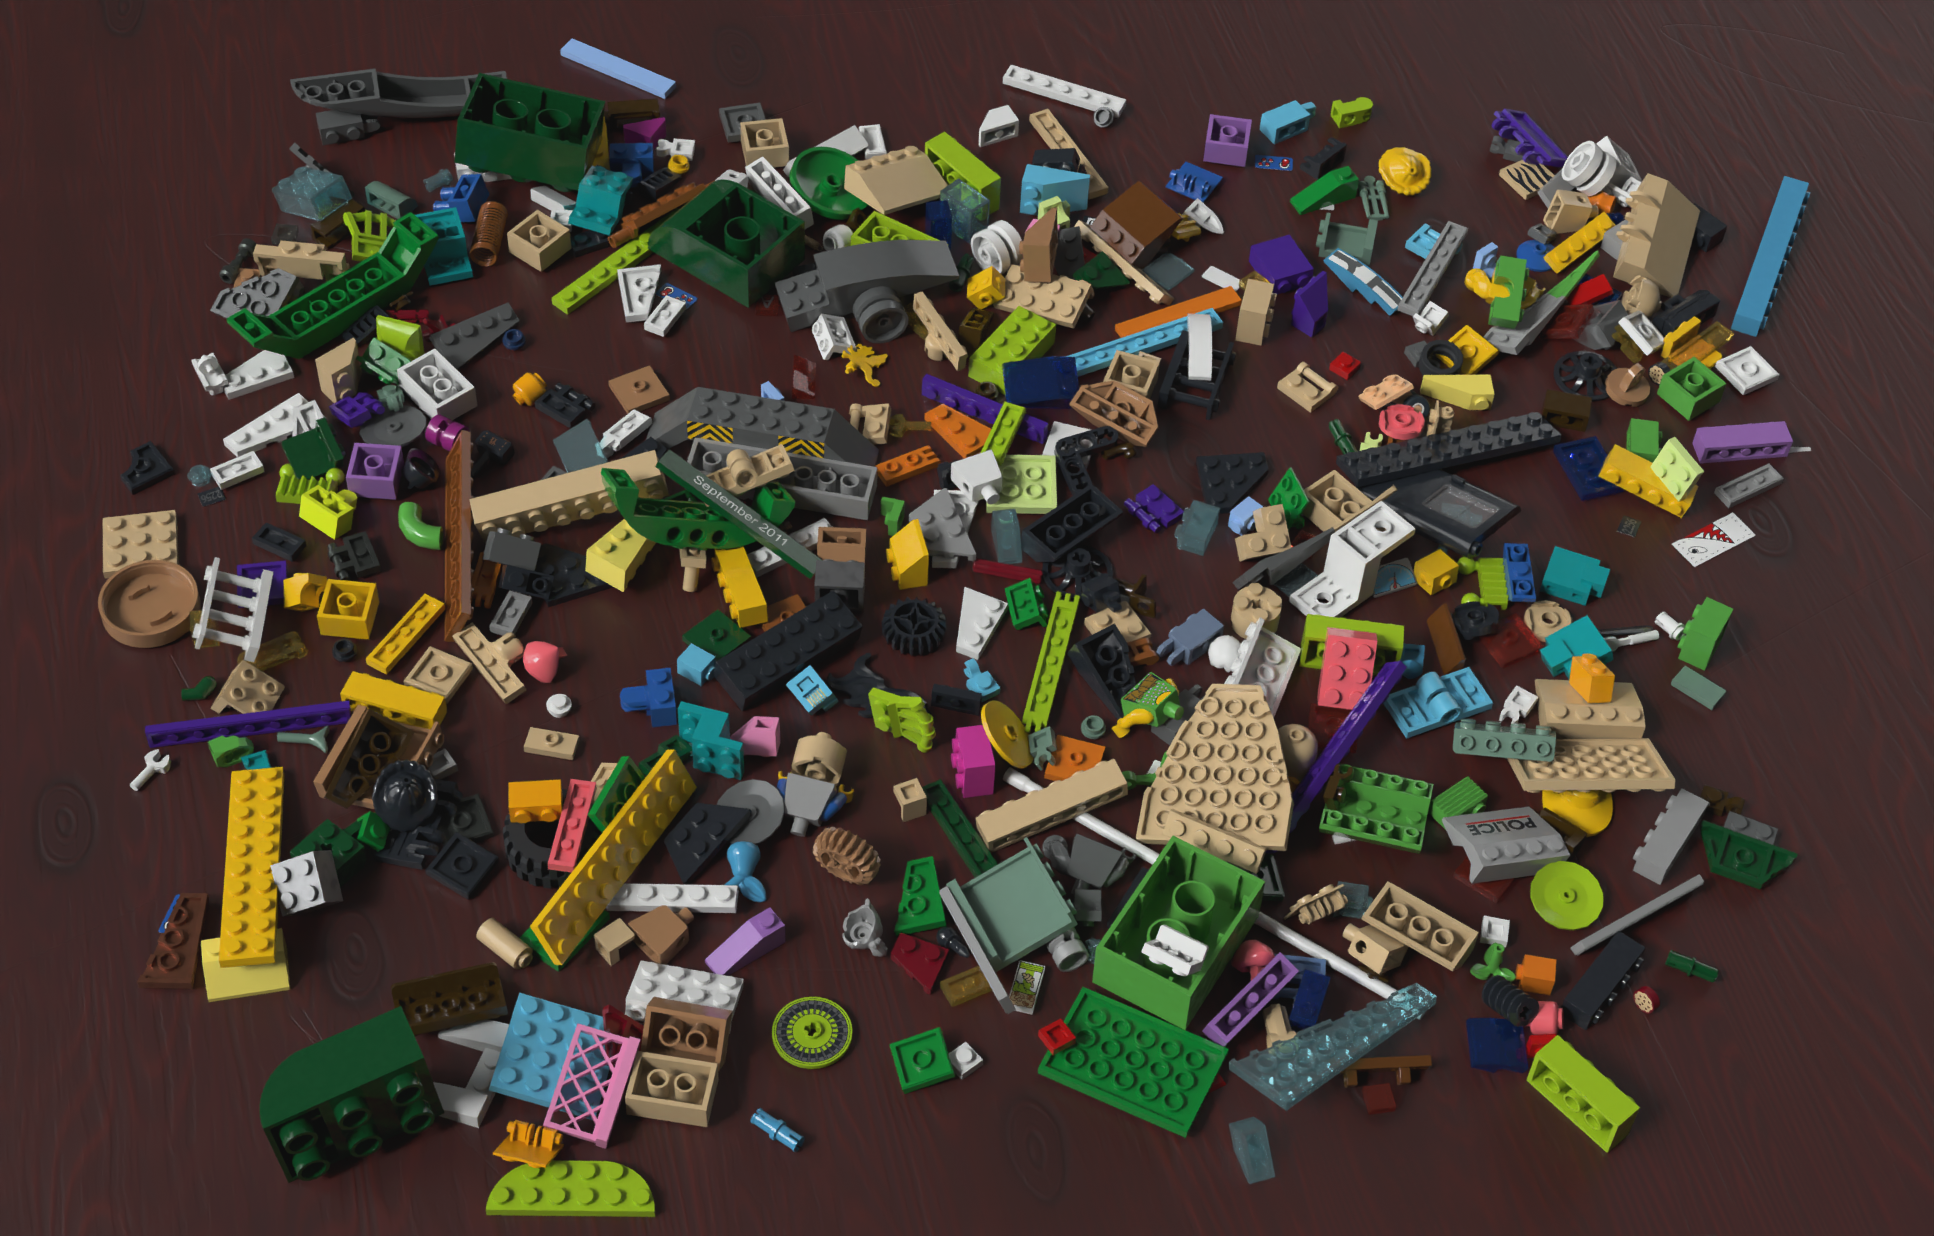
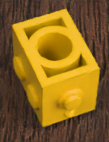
[967,266,1006,309]
[1413,549,1459,595]

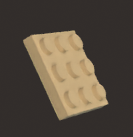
[103,510,178,578]

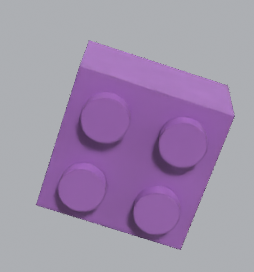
[1203,114,1252,167]
[346,443,404,500]

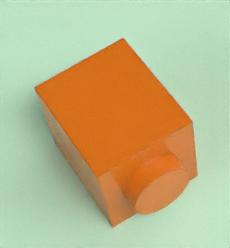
[1515,954,1556,995]

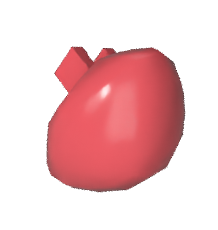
[523,641,567,683]
[1231,940,1275,981]

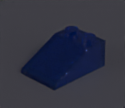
[1002,356,1079,409]

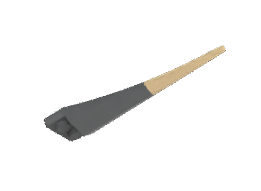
[1232,485,1397,590]

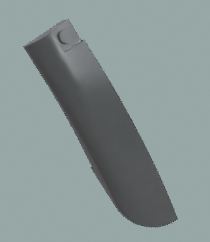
[290,68,507,118]

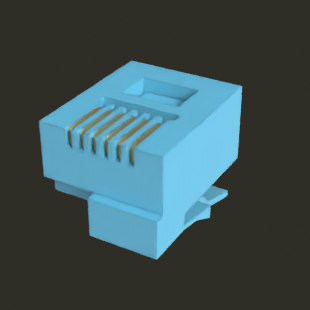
[786,665,838,716]

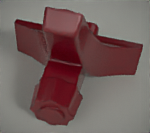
[422,315,455,341]

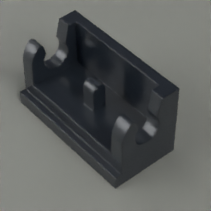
[1300,137,1347,180]

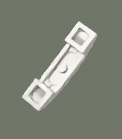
[1187,314,1212,381]

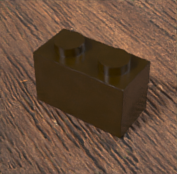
[1541,389,1592,432]

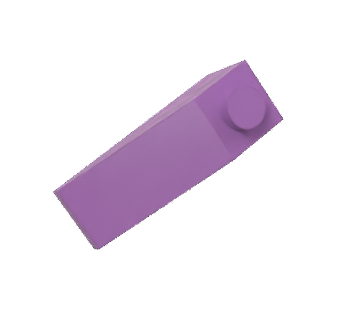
[705,908,785,976]

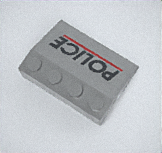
[1442,807,1570,884]

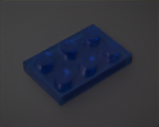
[1553,436,1624,501]

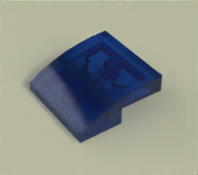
[1466,1018,1528,1073]

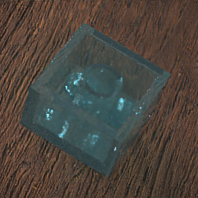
[939,178,990,244]

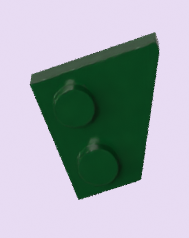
[1072,251,1130,291]

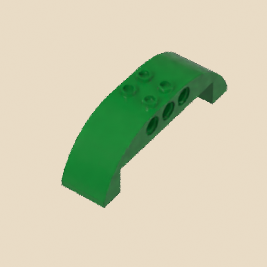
[601,468,796,550]

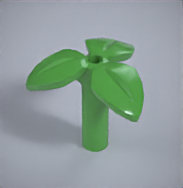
[1470,942,1516,982]

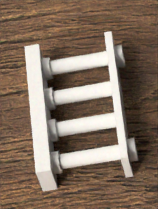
[192,557,273,662]

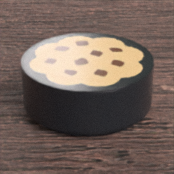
[1648,362,1670,385]

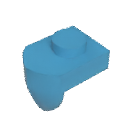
[1400,643,1425,679]

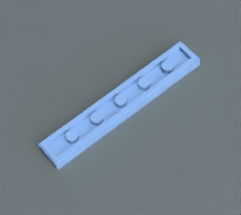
[560,38,676,99]

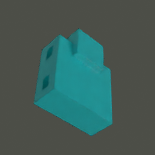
[1540,546,1610,606]
[1540,615,1614,679]

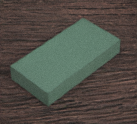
[1671,666,1726,710]

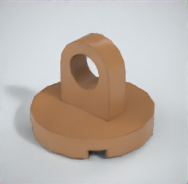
[1605,363,1650,407]

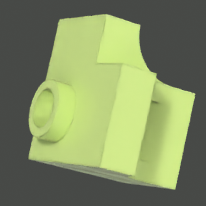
[1038,196,1071,229]

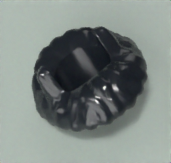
[372,759,439,832]

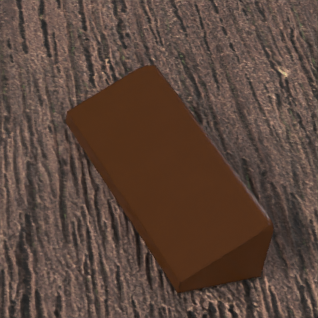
[1427,603,1466,675]

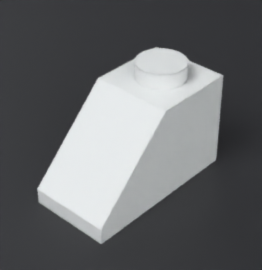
[979,105,1019,147]

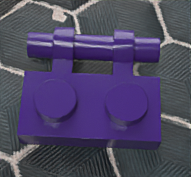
[329,392,385,428]
[1124,484,1184,533]

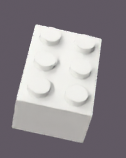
[397,349,477,420]

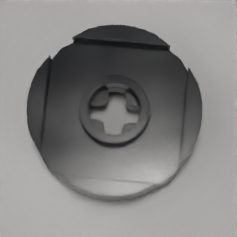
[1451,601,1499,640]

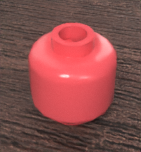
[1526,1001,1564,1035]

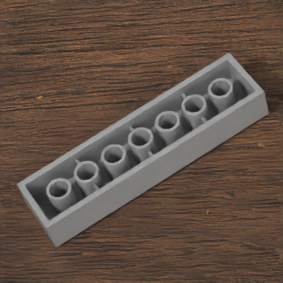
[685,437,877,520]

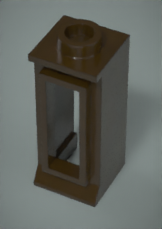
[604,98,660,132]
[310,197,365,250]

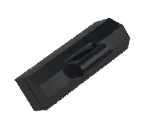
[1652,290,1720,338]

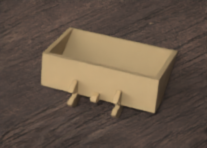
[1613,173,1700,298]

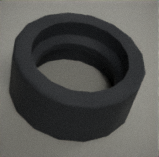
[1419,340,1463,376]

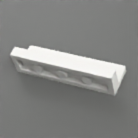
[783,125,868,177]

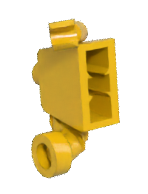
[1464,267,1545,309]

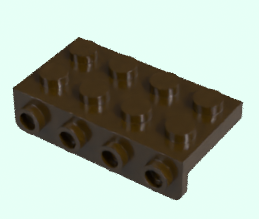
[391,962,508,1037]

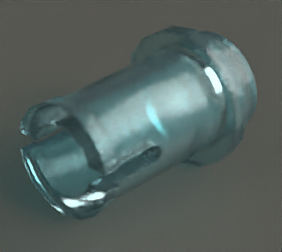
[423,169,453,192]

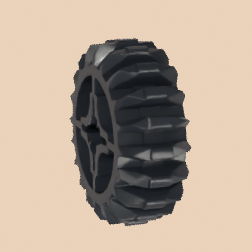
[882,596,947,657]

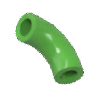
[398,502,443,550]

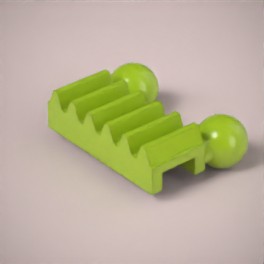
[276,464,345,504]
[1457,557,1509,610]

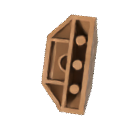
[1069,381,1159,447]

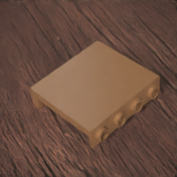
[313,705,444,809]

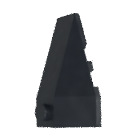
[1067,623,1136,720]

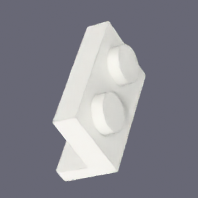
[1142,925,1209,976]

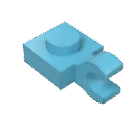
[964,658,1000,702]

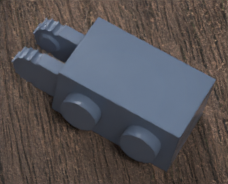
[1156,609,1224,666]

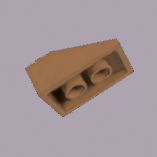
[1019,208,1058,282]

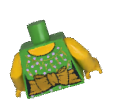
[1112,672,1184,738]

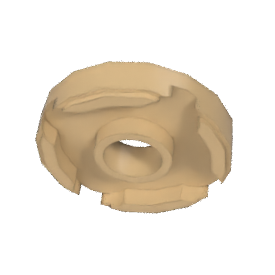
[1524,600,1572,642]

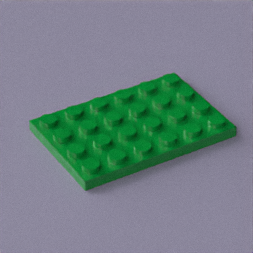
[1038,987,1229,1138]

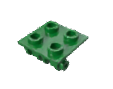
[1268,467,1309,531]

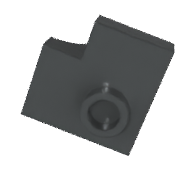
[1072,889,1102,927]

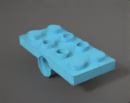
[1383,667,1493,738]

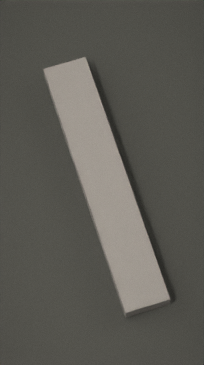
[1397,221,1468,316]
[1571,874,1704,956]
[939,886,1016,1014]

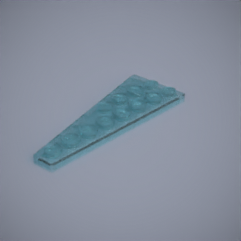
[1229,983,1436,1111]

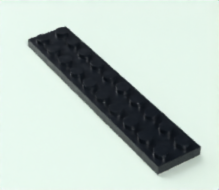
[1336,412,1561,487]

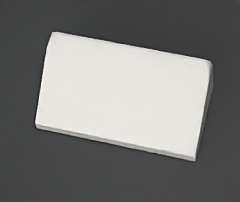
[530,186,576,211]

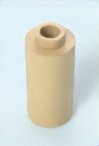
[476,918,533,969]

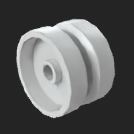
[1562,141,1617,196]
[971,220,1023,274]

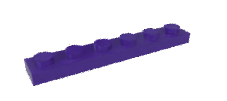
[922,374,1048,444]

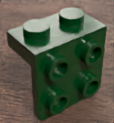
[282,417,346,480]

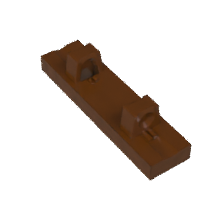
[1320,1055,1432,1088]

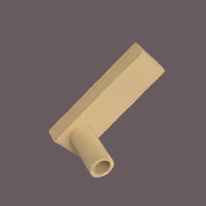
[679,547,706,592]

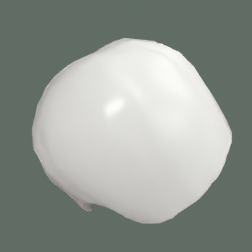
[1208,635,1241,672]

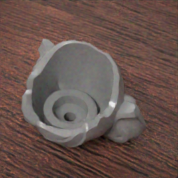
[843,898,887,957]

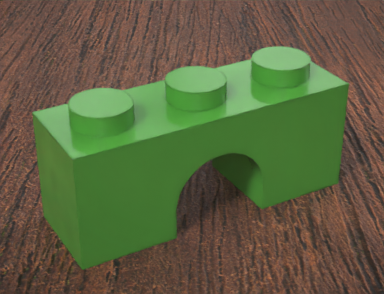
[1488,255,1529,329]

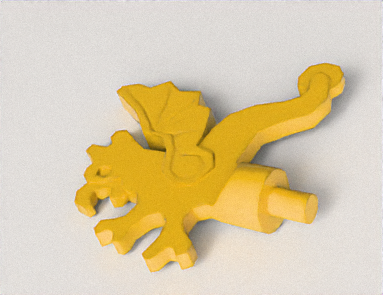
[842,344,888,387]

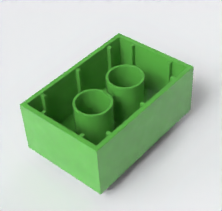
[1092,836,1265,1030]

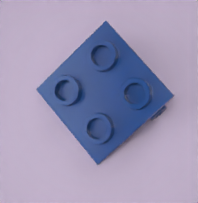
[1166,161,1223,203]

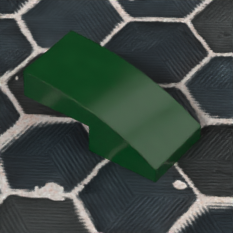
[638,735,692,776]

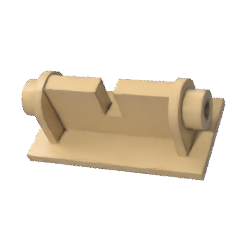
[1426,400,1454,436]

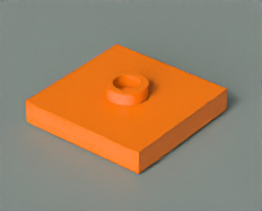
[1044,735,1105,781]

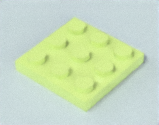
[986,455,1057,514]

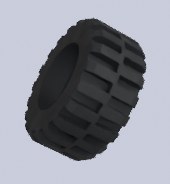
[503,789,602,889]

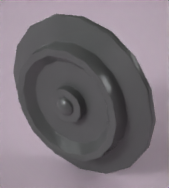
[360,405,426,447]
[717,779,785,845]

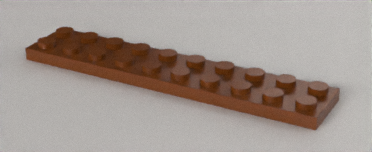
[444,430,474,642]

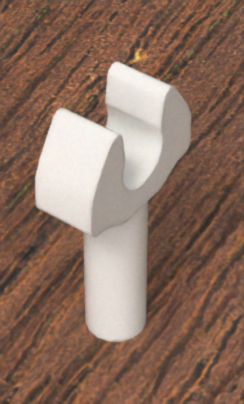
[130,749,171,791]

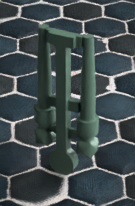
[1358,176,1389,220]

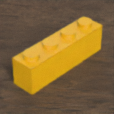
[1599,444,1698,518]
[711,546,768,628]
[340,671,447,729]

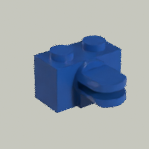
[609,143,654,188]
[620,668,677,727]

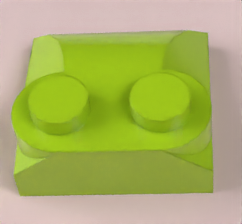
[376,315,425,361]

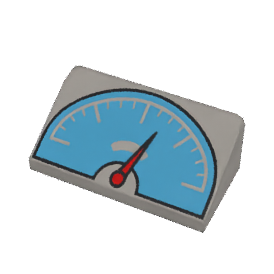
[1373,558,1417,598]

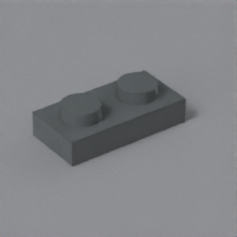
[1724,811,1778,845]

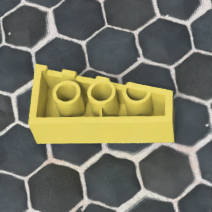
[585,519,656,592]

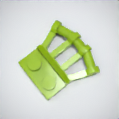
[343,210,396,262]
[868,687,936,753]

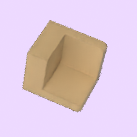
[893,778,927,822]
[594,918,635,966]

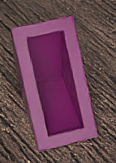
[623,117,666,151]

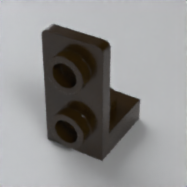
[1539,808,1588,862]

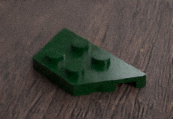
[1700,820,1798,889]

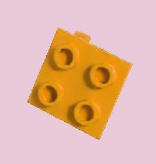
[493,1120,564,1168]

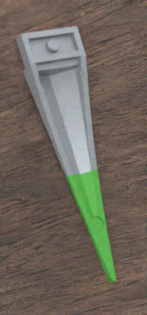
[1483,250,1600,355]

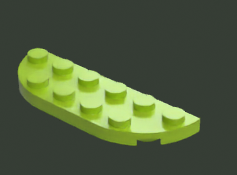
[486,1160,655,1217]

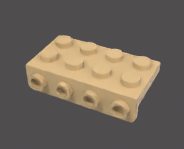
[993,264,1095,328]

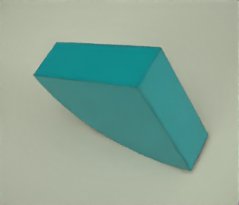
[241,750,271,770]

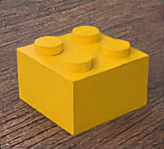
[317,579,379,639]

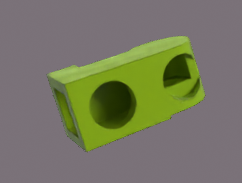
[1331,97,1373,129]

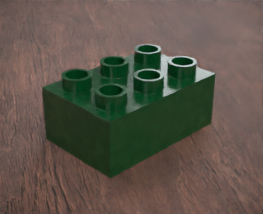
[454,73,606,192]

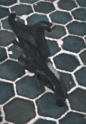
[827,653,932,718]

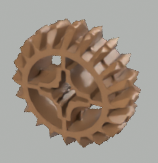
[813,827,881,885]

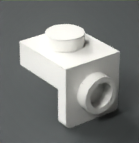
[1413,301,1449,336]

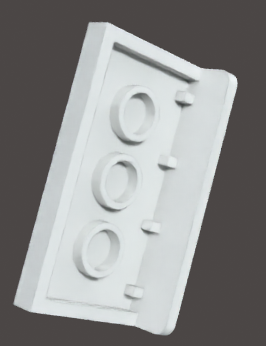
[1224,617,1301,718]
[625,961,744,1034]

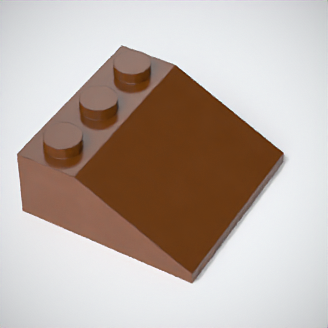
[1090,181,1183,270]

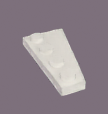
[223,393,327,457]

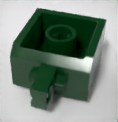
[290,819,367,888]

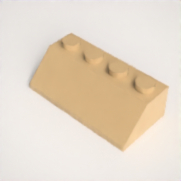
[1362,881,1479,971]

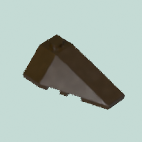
[324,709,414,809]

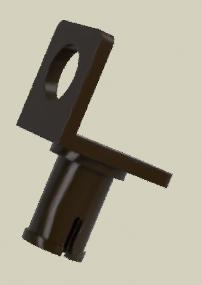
[1115,574,1156,618]

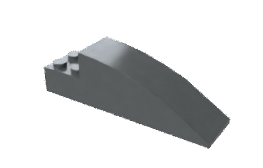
[775,240,960,332]

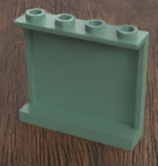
[946,837,1078,972]

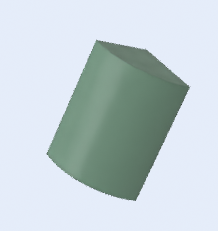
[365,181,418,219]

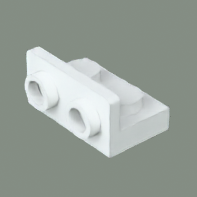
[812,314,857,360]

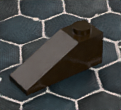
[957,308,994,357]

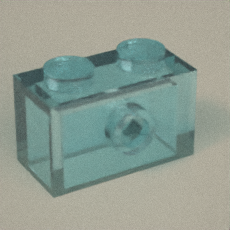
[1174,500,1220,556]

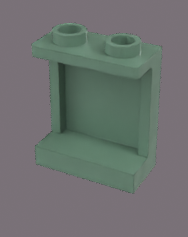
[1316,213,1378,265]

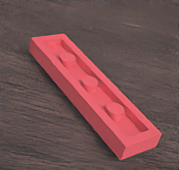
[548,779,597,873]

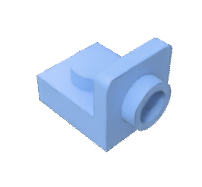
[1473,242,1498,281]

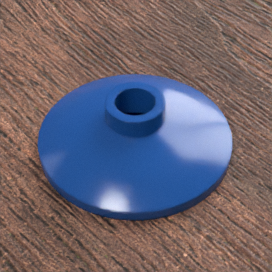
[1516,240,1555,272]

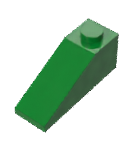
[1290,166,1359,215]

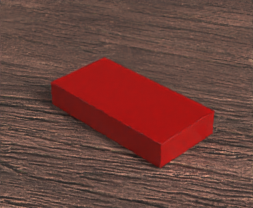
[1566,274,1614,312]

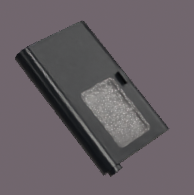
[1356,469,1521,559]

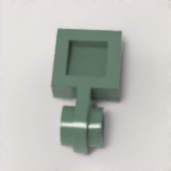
[377,385,405,412]

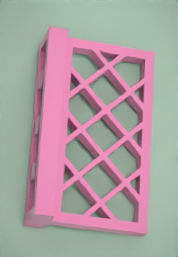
[543,1023,640,1149]

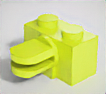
[299,485,357,540]

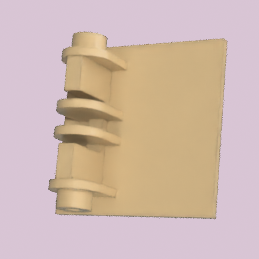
[1284,884,1348,924]

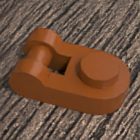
[1127,638,1159,667]

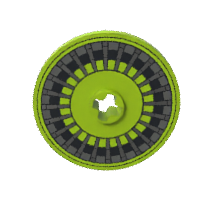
[772,997,852,1069]

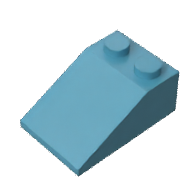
[1020,164,1090,216]

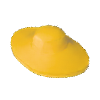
[1542,790,1613,837]

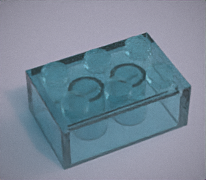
[272,167,352,221]

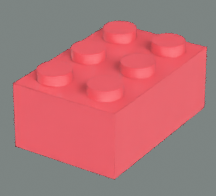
[1317,627,1378,710]

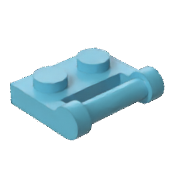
[1405,223,1462,259]

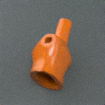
[1588,191,1617,216]

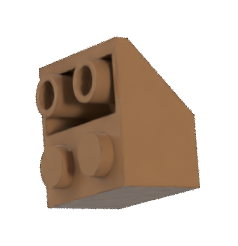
[817,527,866,562]

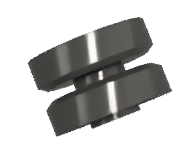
[853,286,908,343]

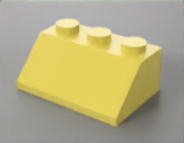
[201,928,290,1002]

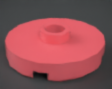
[1379,404,1425,440]

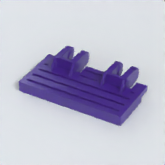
[1491,108,1568,168]

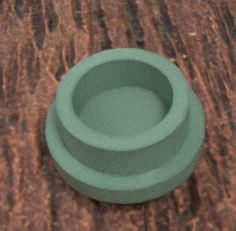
[1081,715,1106,739]

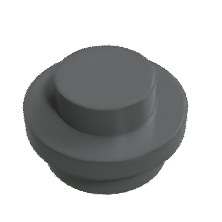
[1094,107,1114,128]

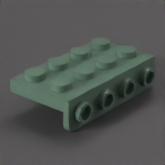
[1453,719,1556,762]

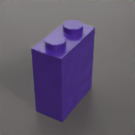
[1249,235,1314,294]

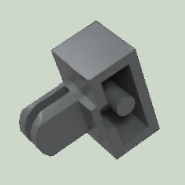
[482,528,541,571]

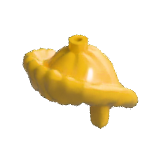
[1379,147,1431,196]

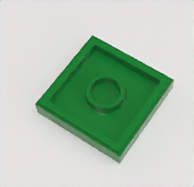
[889,1027,956,1094]

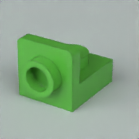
[881,497,905,536]

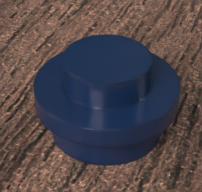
[503,329,525,350]

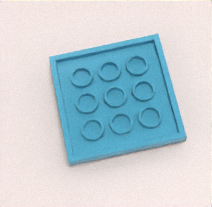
[489,993,610,1120]

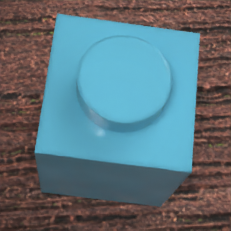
[677,643,716,686]

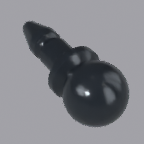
[936,927,970,958]

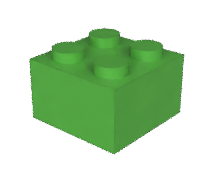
[1657,357,1727,420]
[1677,597,1734,671]

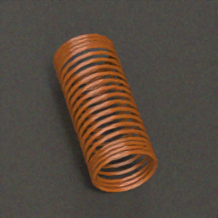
[469,201,508,266]

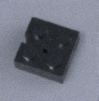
[1032,148,1087,174]

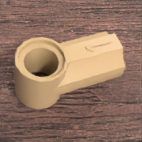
[1262,1004,1299,1058]

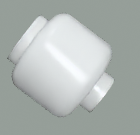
[823,225,853,251]

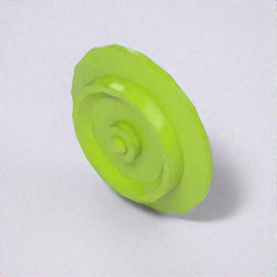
[1530,861,1603,930]

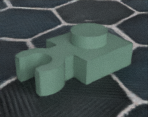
[1028,726,1057,770]

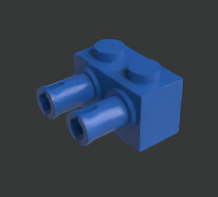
[433,174,490,223]

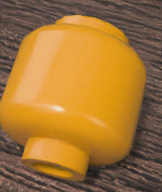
[512,373,547,406]

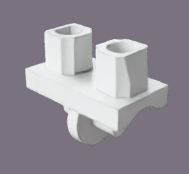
[191,353,228,396]

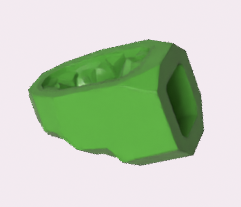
[208,735,254,767]

